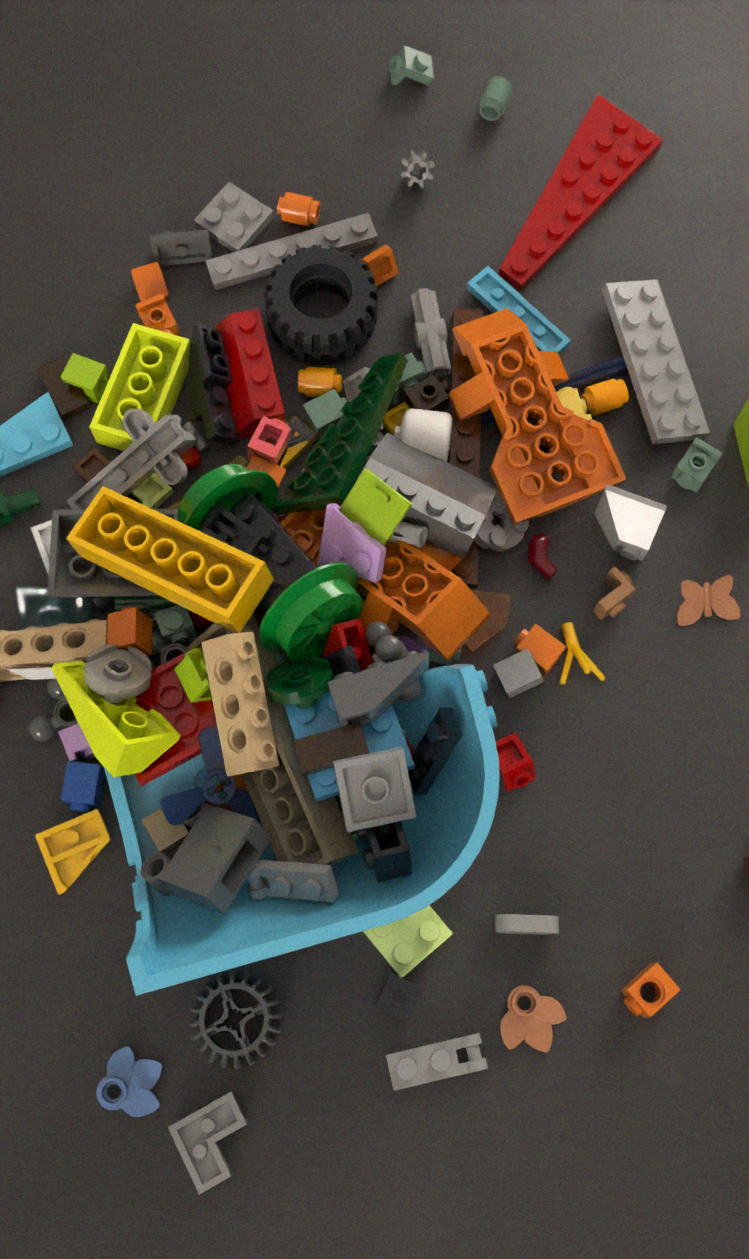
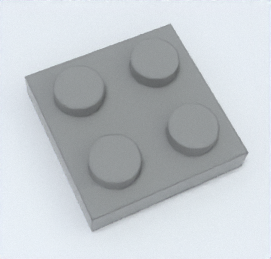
[193,182,274,252]
[333,747,417,832]

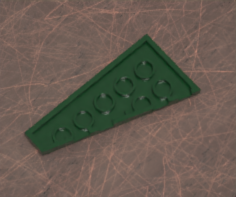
[270,352,408,515]

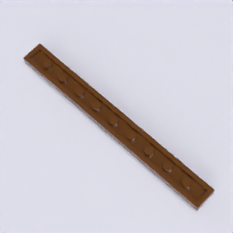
[449,308,483,588]

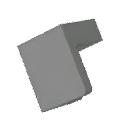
[493,649,544,698]

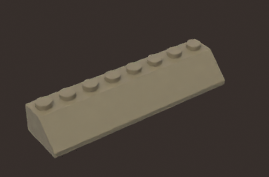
[188,613,359,868]

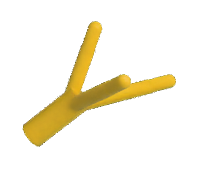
[559,622,605,685]

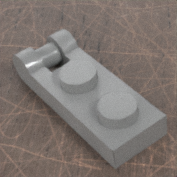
[246,860,339,902]
[386,1033,488,1091]

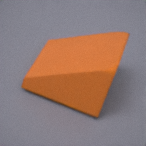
[131,262,169,302]

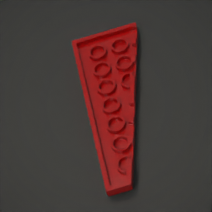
[498,94,663,291]

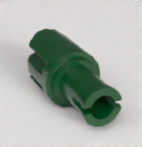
[0,487,42,526]

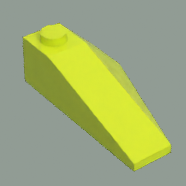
[52,660,180,778]

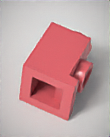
[247,416,291,465]

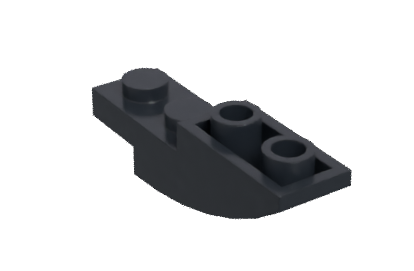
[188,323,239,445]

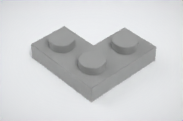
[168,1091,248,1195]

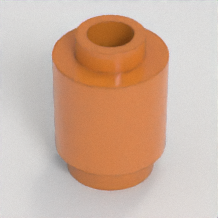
[277,192,321,227]

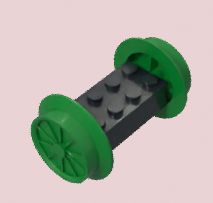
[177,464,363,661]

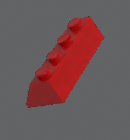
[214,308,286,439]

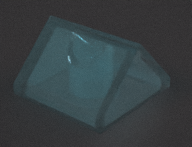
[16,585,91,646]

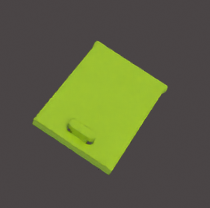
[340,468,412,547]

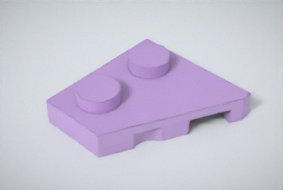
[318,503,386,582]

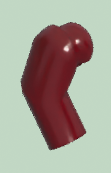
[528,534,558,580]

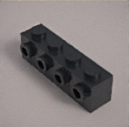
[356,821,411,882]

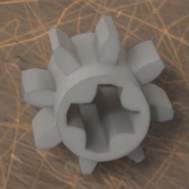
[400,150,435,188]

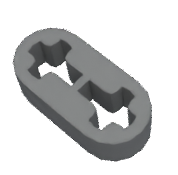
[495,914,559,935]

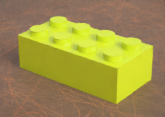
[89,323,190,451]

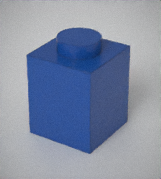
[61,761,106,813]

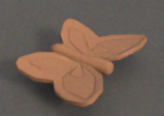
[677,575,741,626]

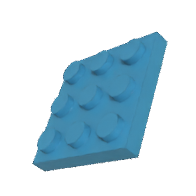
[284,692,415,802]

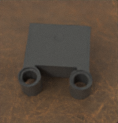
[140,801,272,914]

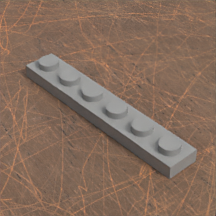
[205,213,378,291]

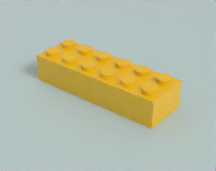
[66,486,274,633]

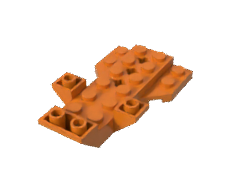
[449,308,627,526]
[281,474,490,662]

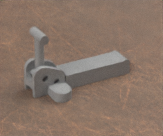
[67,409,209,510]

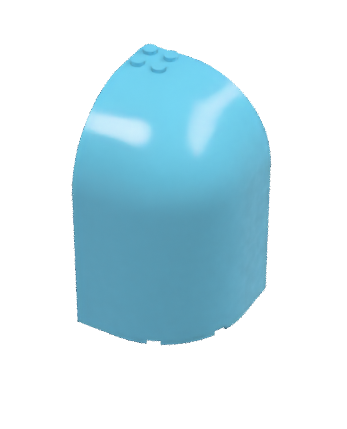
[104,664,500,996]

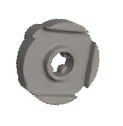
[474,490,529,552]
[83,644,152,703]

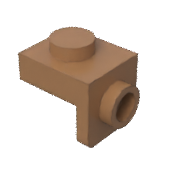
[593,567,635,620]

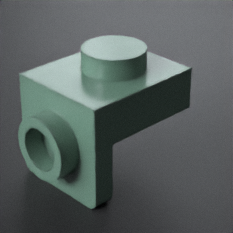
[389,45,434,86]

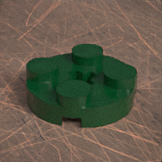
[266,657,334,709]

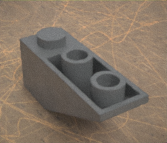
[328,651,429,727]

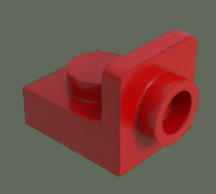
[495,733,536,791]

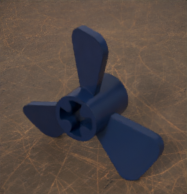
[160,728,261,826]

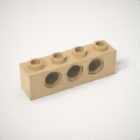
[0,619,108,682]
[201,632,279,777]

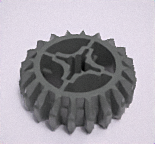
[188,971,283,1069]

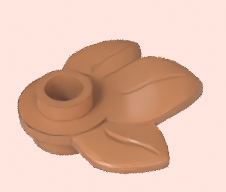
[500,985,567,1053]

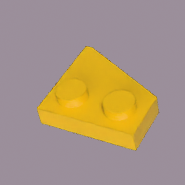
[35,809,111,895]

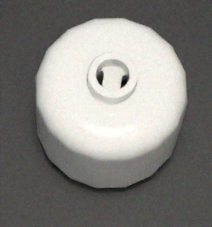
[394,409,452,462]

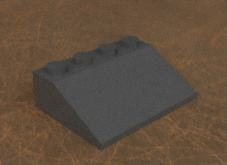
[357,433,498,559]
[47,509,178,597]

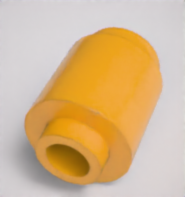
[298,367,342,397]
[581,378,629,416]

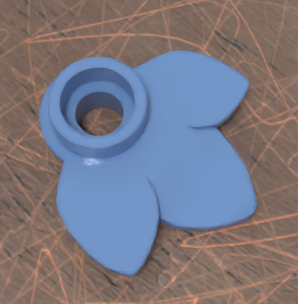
[96,1046,163,1117]

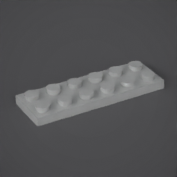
[602,280,710,445]

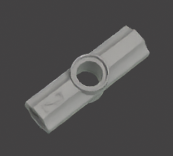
[410,288,451,379]

